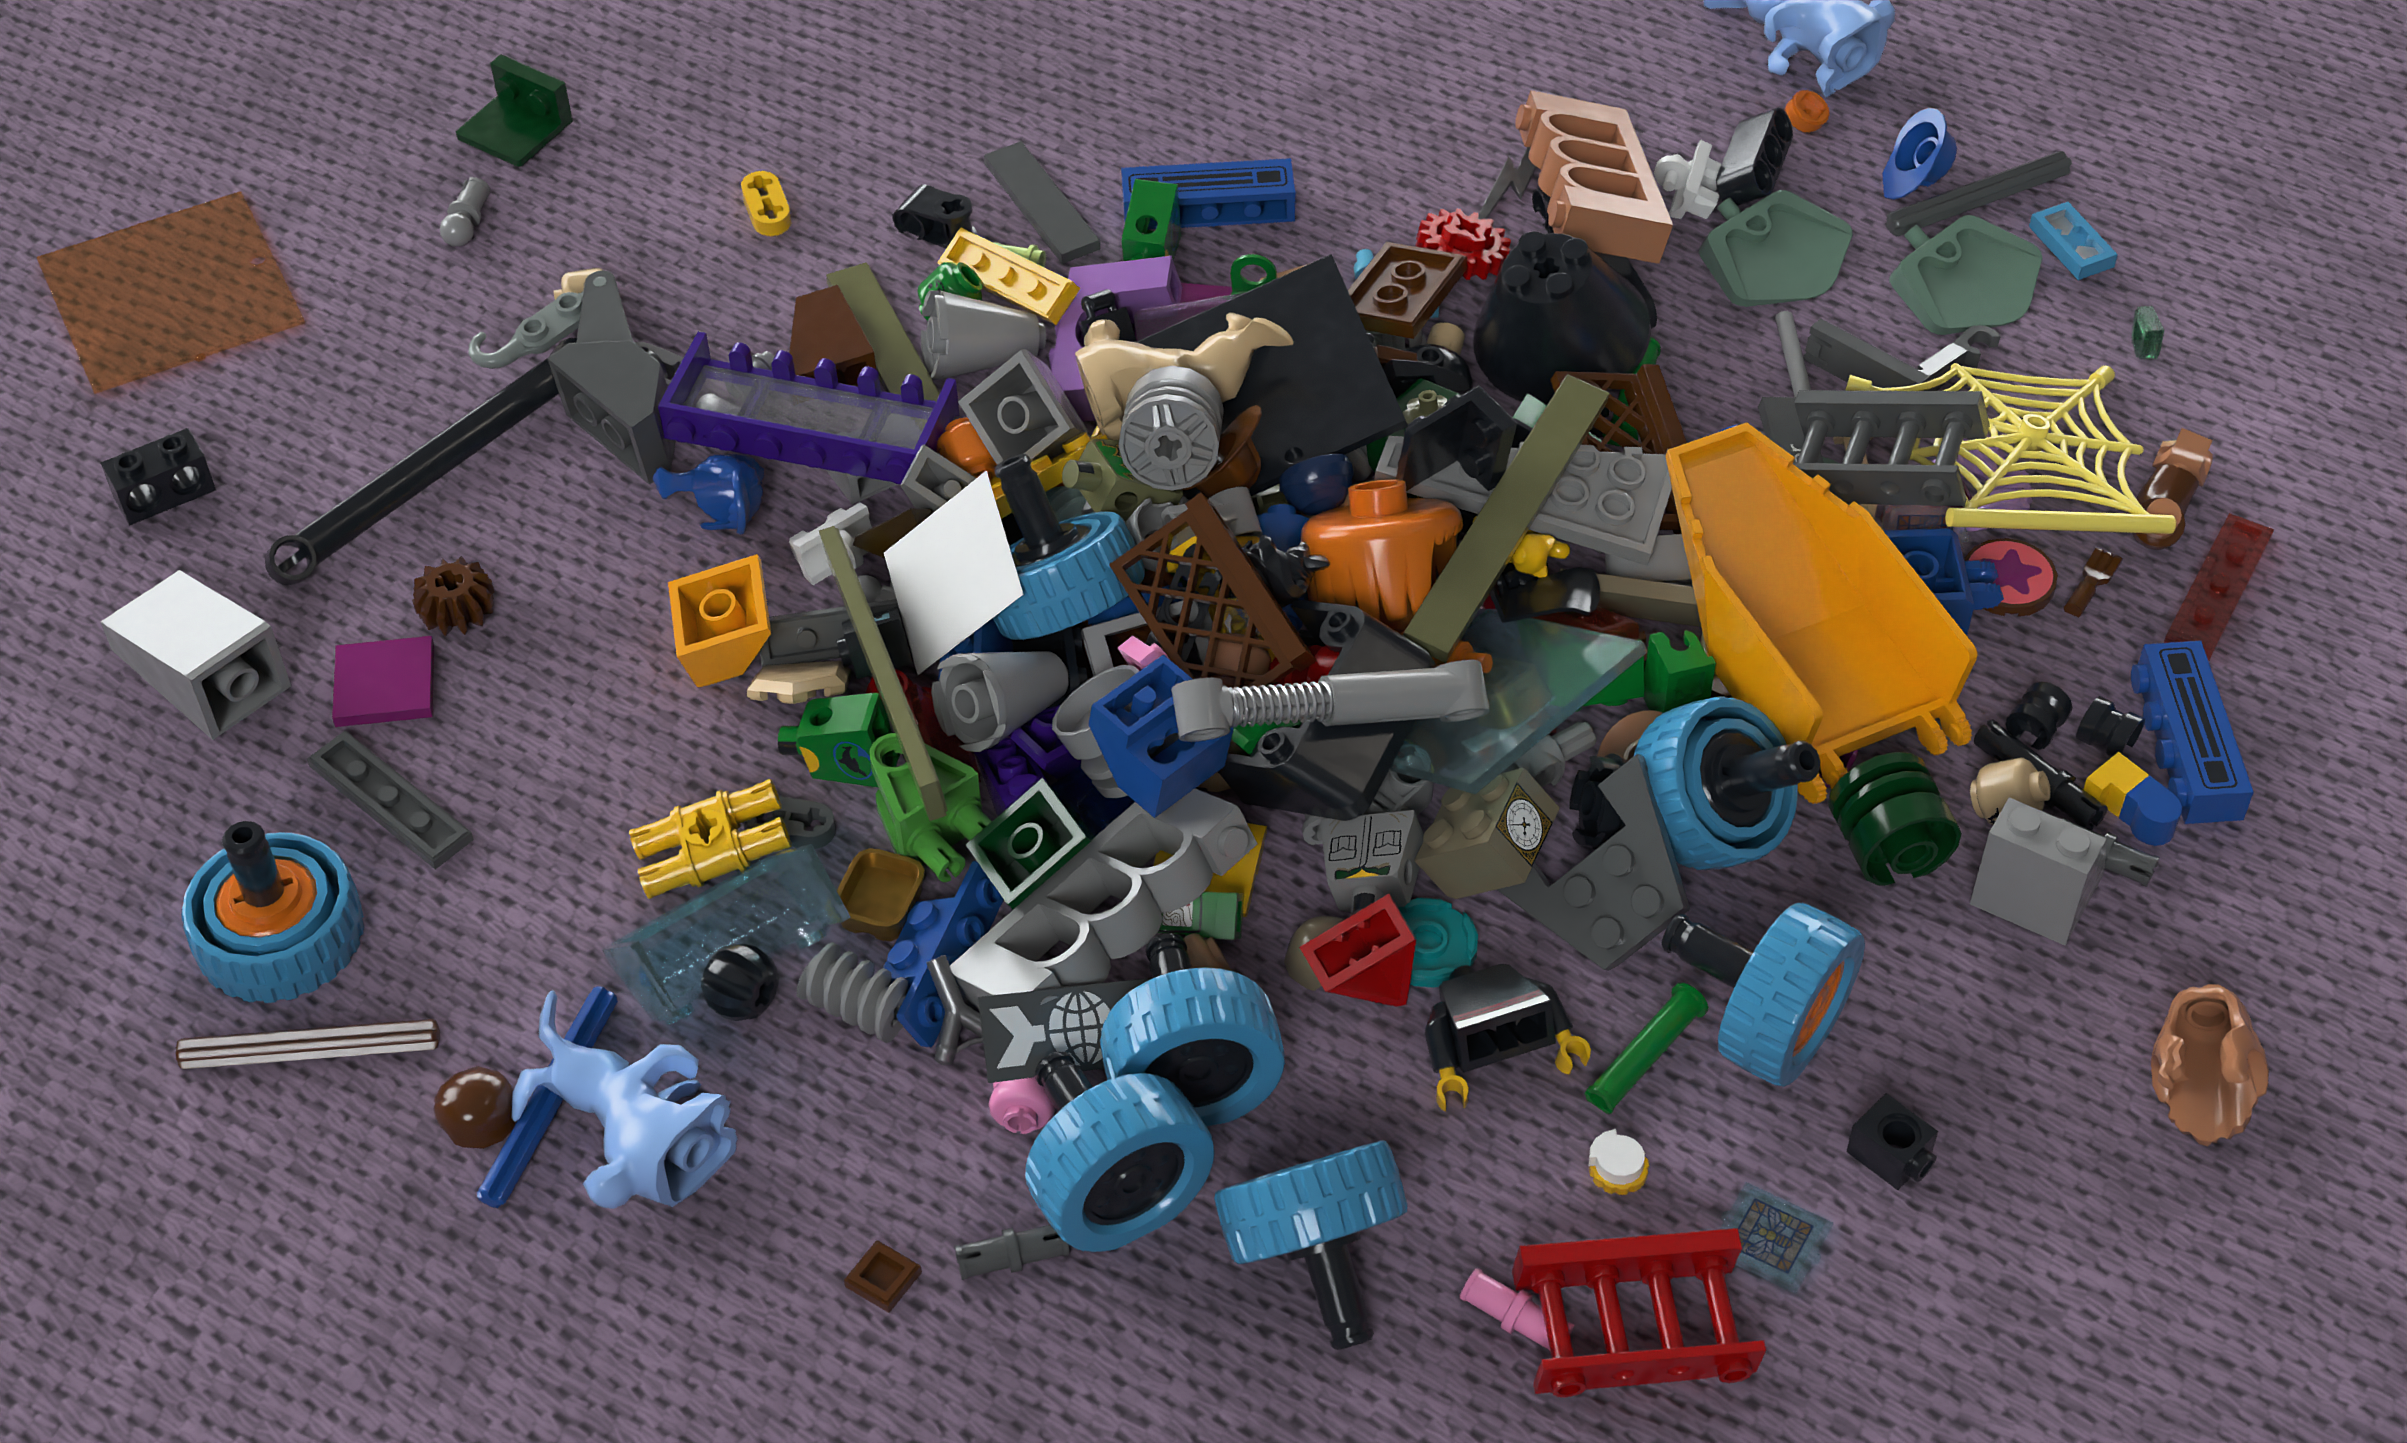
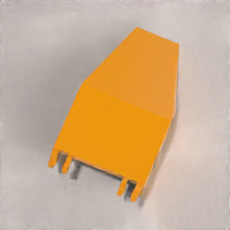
[1665,422,1978,804]

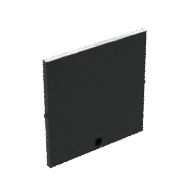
[1135,254,1408,500]

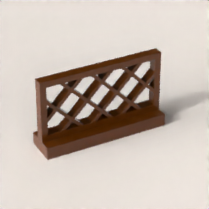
[1551,364,1687,534]
[1109,493,1317,691]

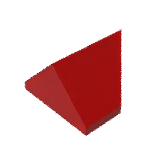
[1299,894,1416,1007]

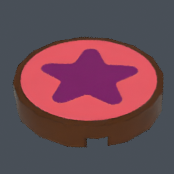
[1964,538,2058,617]

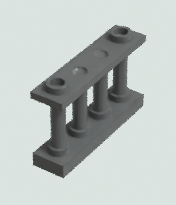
[1793,390,1990,506]

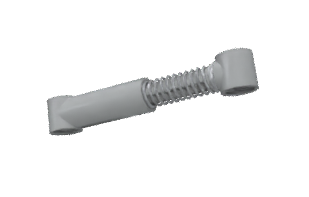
[1171,660,1490,742]

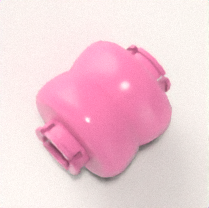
[989,1077,1055,1134]

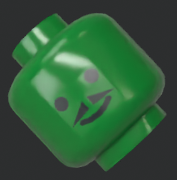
[918,262,983,321]

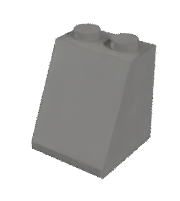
[958,349,1091,465]
[1970,797,2107,946]

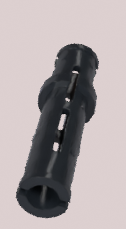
[1974,719,2108,830]

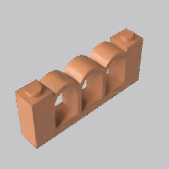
[1515,90,1673,264]

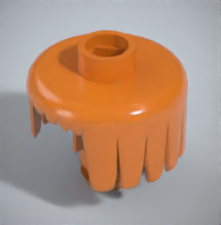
[1301,479,1463,630]

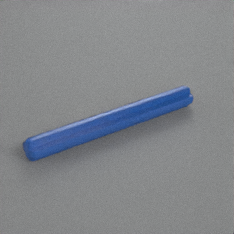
[477,986,618,1208]

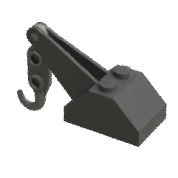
[468,270,676,485]

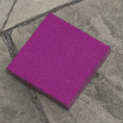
[332,636,434,727]

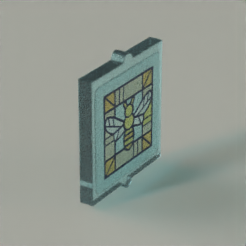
[1719,1182,1834,1294]

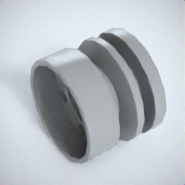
[1118,366,1224,491]
[1052,665,1179,798]

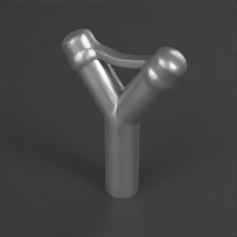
[926,955,983,1065]

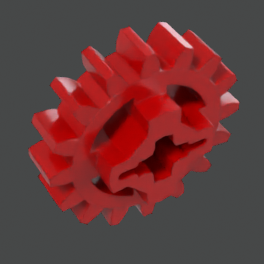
[1415,208,1511,280]

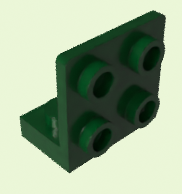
[456,54,573,167]

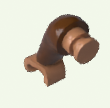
[2130,428,2213,551]

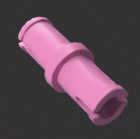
[1459,1268,1574,1350]

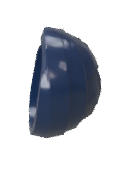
[1279,454,1354,516]

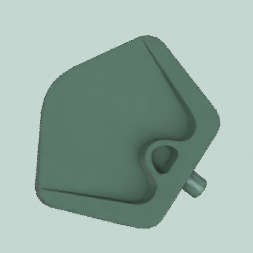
[1699,190,1853,307]
[1889,215,2042,335]

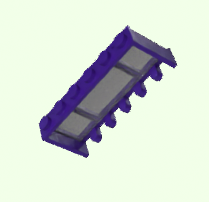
[658,331,960,485]

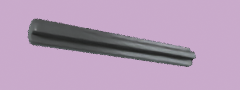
[1885,151,2072,236]

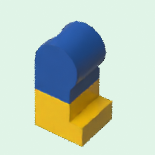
[2083,752,2182,846]

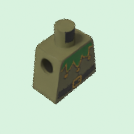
[1062,439,1184,523]

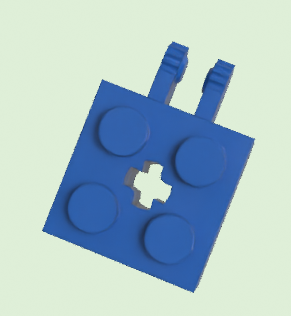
[1883,528,2004,636]

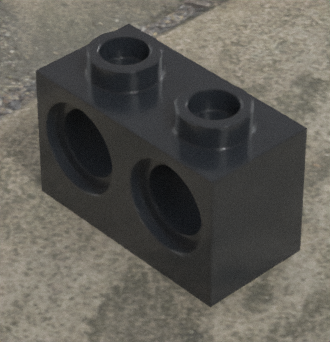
[101,428,216,526]

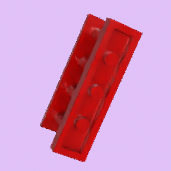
[1512,1228,1766,1397]

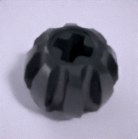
[701,943,779,1021]

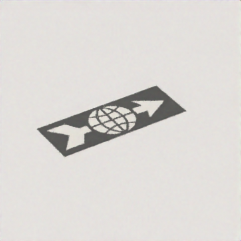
[978,978,1152,1083]

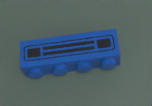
[1121,158,1295,230]
[2131,641,2254,824]

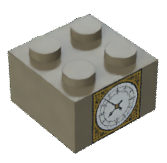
[1414,767,1560,899]

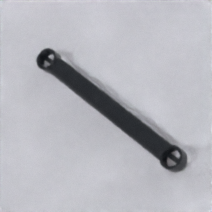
[265,338,577,585]

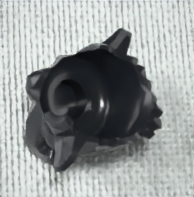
[1219,535,1330,608]

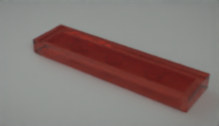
[2164,513,2274,661]

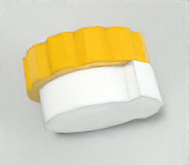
[1588,1129,1649,1195]

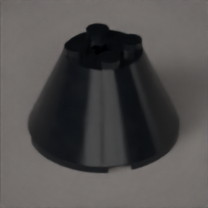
[1473,231,1651,405]

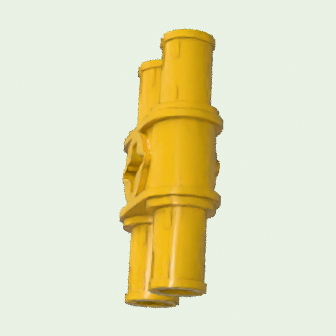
[629,779,792,899]

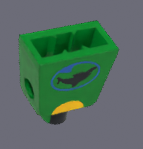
[1122,179,1181,262]
[778,693,900,788]

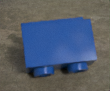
[1088,655,1234,818]

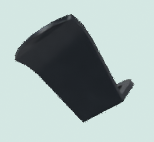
[1489,567,1600,623]

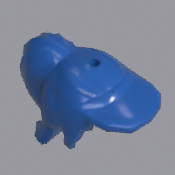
[652,454,764,535]

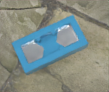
[2029,202,2118,280]

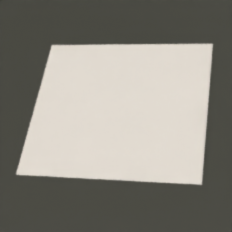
[884,471,1024,675]

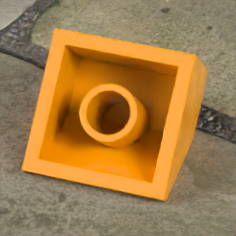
[668,554,771,687]

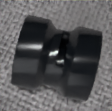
[2005,681,2073,750]
[2076,696,2145,757]

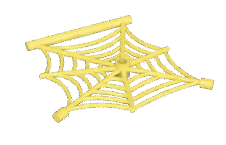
[1846,363,2176,534]

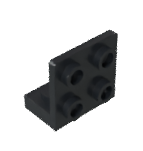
[1396,386,1517,491]

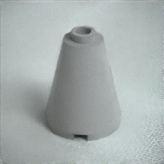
[921,290,1046,380]
[931,651,1069,752]

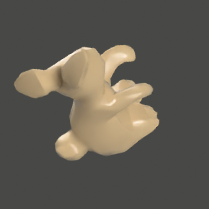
[1075,313,1294,440]

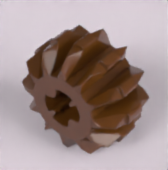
[412,556,495,636]

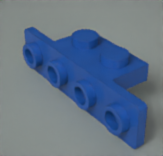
[883,860,1004,1047]

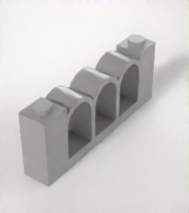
[950,788,1257,1014]

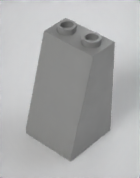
[101,570,291,740]

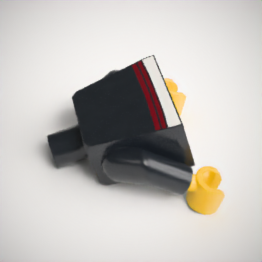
[1425,964,1591,1112]

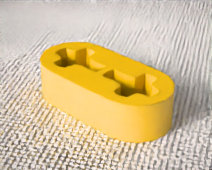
[741,171,791,236]

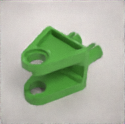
[870,733,992,882]

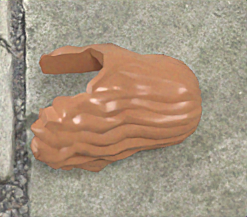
[2151,984,2269,1146]

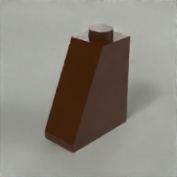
[789,285,876,407]

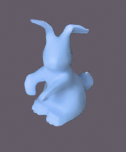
[1703,0,1895,98]
[512,990,738,1209]

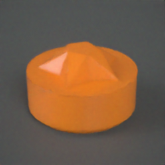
[1785,90,1829,132]

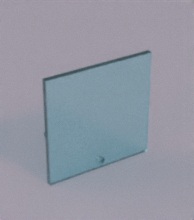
[1390,609,1647,794]

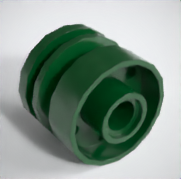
[1828,752,1962,886]

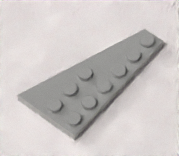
[1374,436,1672,566]

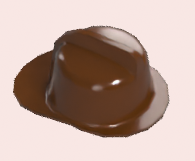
[1181,405,1262,498]

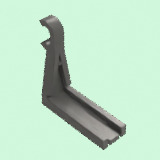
[1804,318,2001,391]

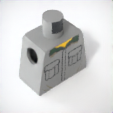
[1321,810,1424,916]

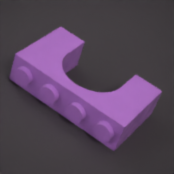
[1049,256,1182,422]

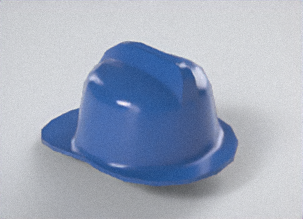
[1882,108,1957,200]

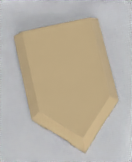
[747,661,851,704]

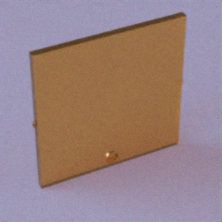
[36,191,305,394]

